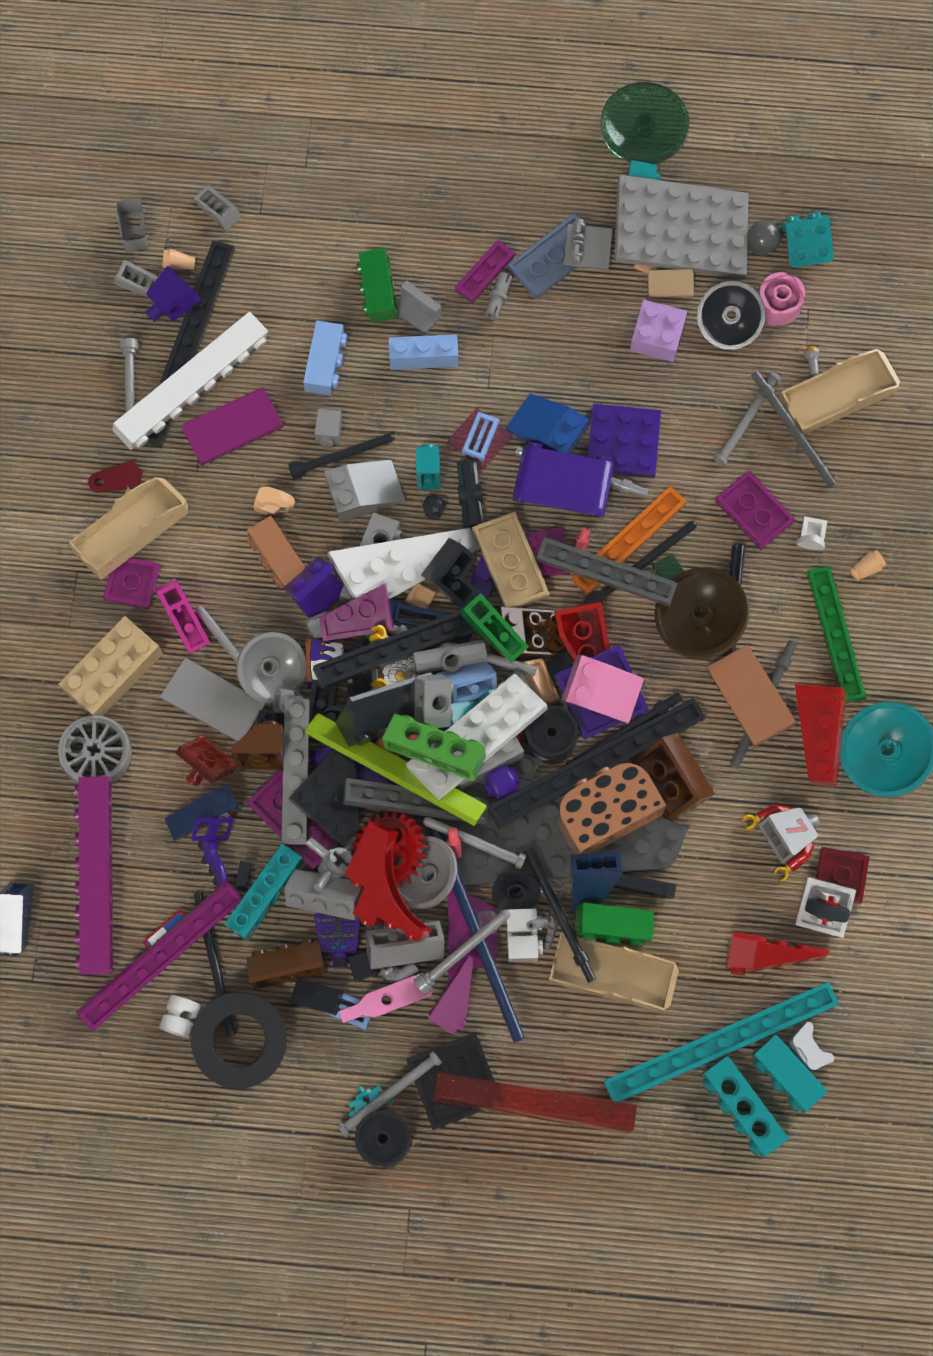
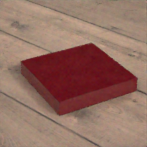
[816,847,870,905]

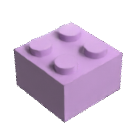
[630,300,687,362]

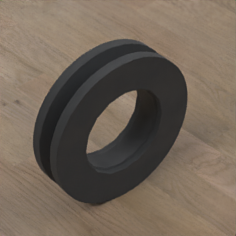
[191,992,287,1089]

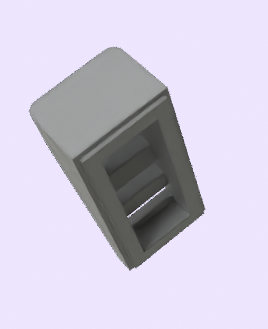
[193,185,241,231]
[114,260,159,298]

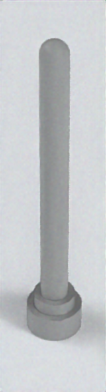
[120,338,138,412]
[414,910,510,995]

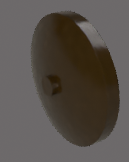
[654,567,749,659]

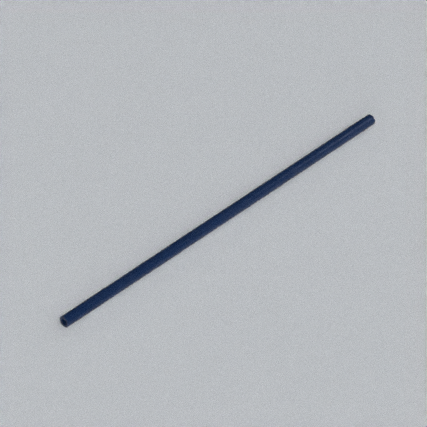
[356,641,525,1043]

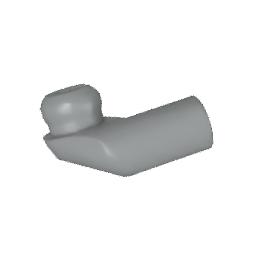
[381,963,419,983]

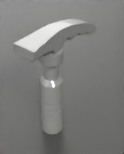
[526,903,562,949]

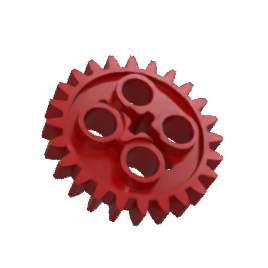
[351,811,428,888]

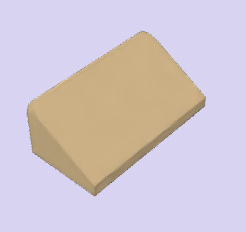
[647,269,694,298]

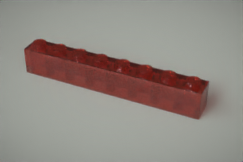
[431,1072,637,1134]

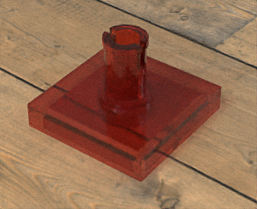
[175,736,237,786]

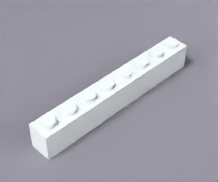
[112,311,268,450]

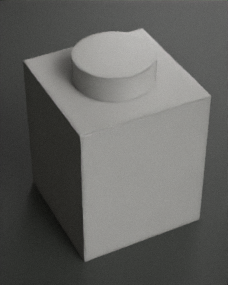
[315,409,342,447]

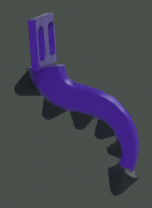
[191,817,234,891]

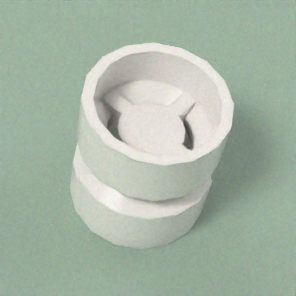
[159,995,201,1039]

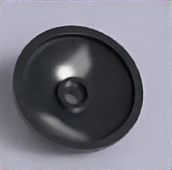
[697,281,766,350]

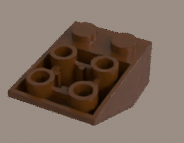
[491,607,567,661]

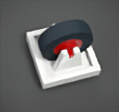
[795,877,856,938]

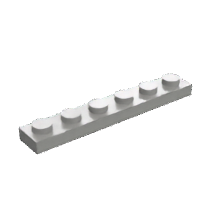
[282,699,310,845]

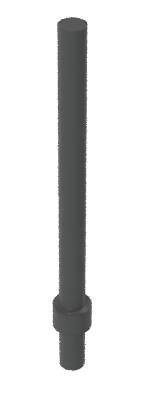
[751,371,837,488]
[730,640,797,769]

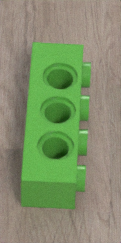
[382,713,486,782]

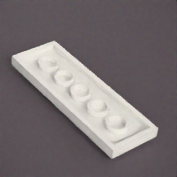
[406,674,548,801]

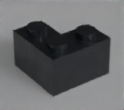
[421,538,478,607]
[309,679,344,724]

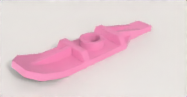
[338,974,434,1023]

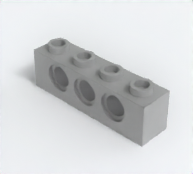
[340,513,402,604]

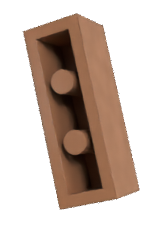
[246,516,305,593]

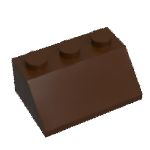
[231,721,284,770]
[631,733,715,821]
[246,939,326,990]

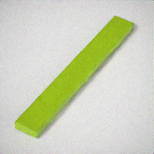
[305,713,487,826]

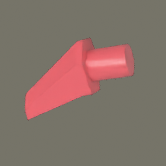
[573,527,591,551]
[446,828,462,859]

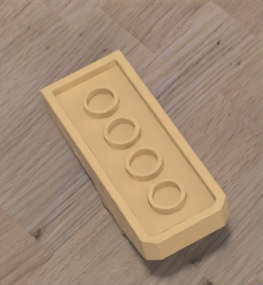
[779,349,900,435]
[69,477,188,580]
[548,932,679,1013]

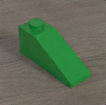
[458,593,529,663]

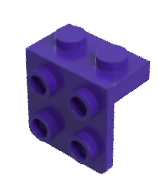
[284,557,343,618]

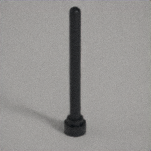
[288,433,395,481]

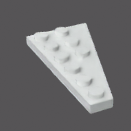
[327,528,480,600]

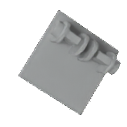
[564,219,613,270]

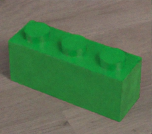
[356,247,399,323]
[575,903,654,947]

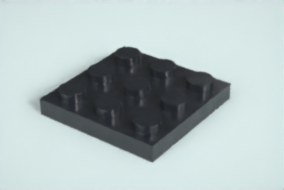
[406,1032,503,1131]

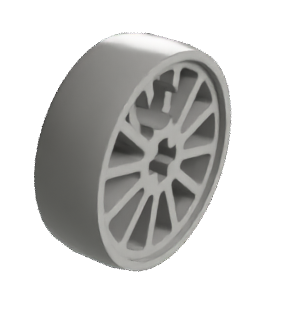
[58,715,132,784]

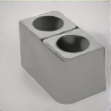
[116,198,149,252]

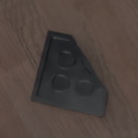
[288,749,360,848]

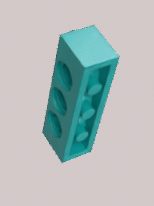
[225,844,304,942]
[701,1056,789,1158]

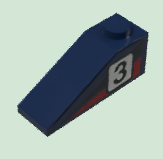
[165,784,241,841]

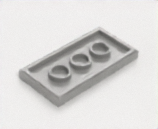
[160,658,266,742]

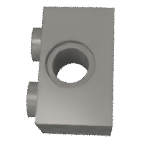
[414,674,454,728]

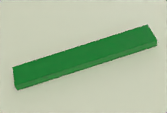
[806,566,867,704]

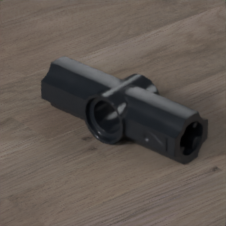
[457,459,483,531]

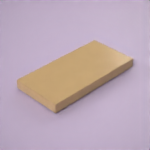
[472,512,550,608]

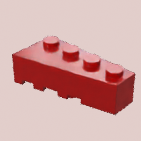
[795,684,847,787]

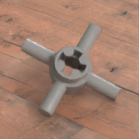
[305,836,365,892]

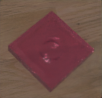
[448,408,512,470]

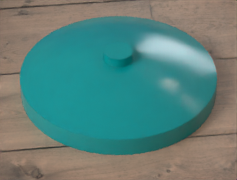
[840,702,933,798]

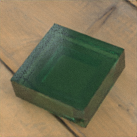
[652,554,684,580]

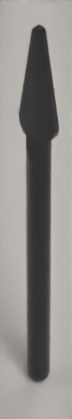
[580,521,697,605]

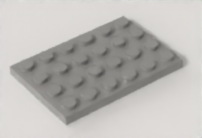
[615,175,749,279]

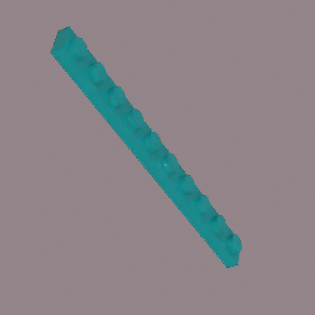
[603,982,839,1105]

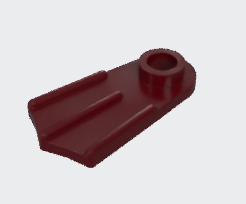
[88,460,143,493]

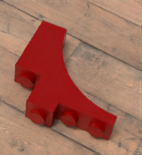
[344,822,432,941]

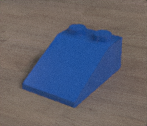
[505,393,589,454]

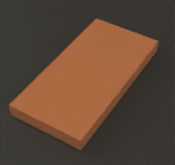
[707,645,796,748]

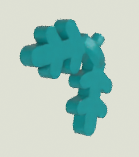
[348,1086,393,1117]

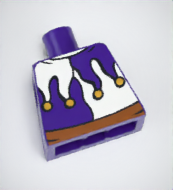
[306,639,345,688]

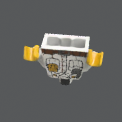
[370,625,426,690]

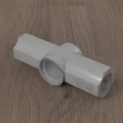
[412,640,487,674]

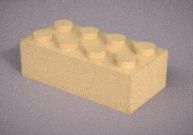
[59,616,163,716]

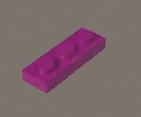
[455,240,515,304]

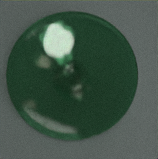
[601,82,689,164]

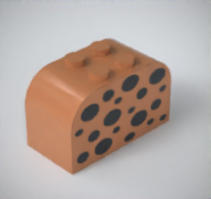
[558,763,666,855]

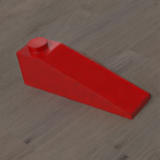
[554,601,610,662]
[725,933,829,976]

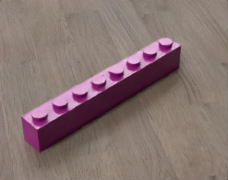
[74,776,113,975]

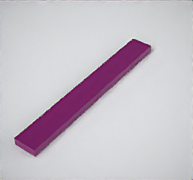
[76,880,243,1031]

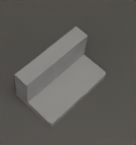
[396,280,442,334]

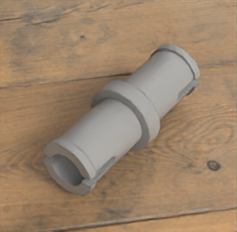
[484,272,513,319]

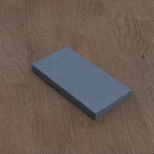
[507,213,580,300]

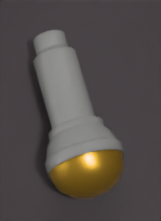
[804,346,820,377]

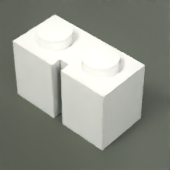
[507,909,543,962]

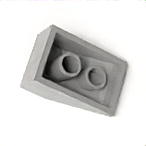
[324,460,406,522]

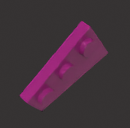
[319,583,394,641]

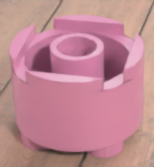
[759,272,805,326]

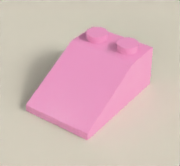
[561,655,644,724]

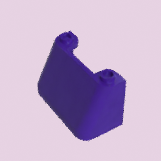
[512,442,615,518]

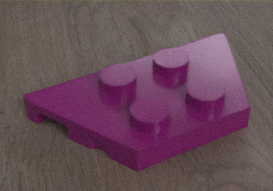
[448,889,497,982]

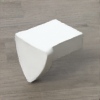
[797,517,827,550]

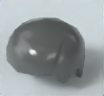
[748,220,782,256]

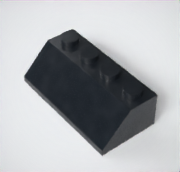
[336,672,436,747]

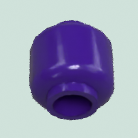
[482,765,520,800]

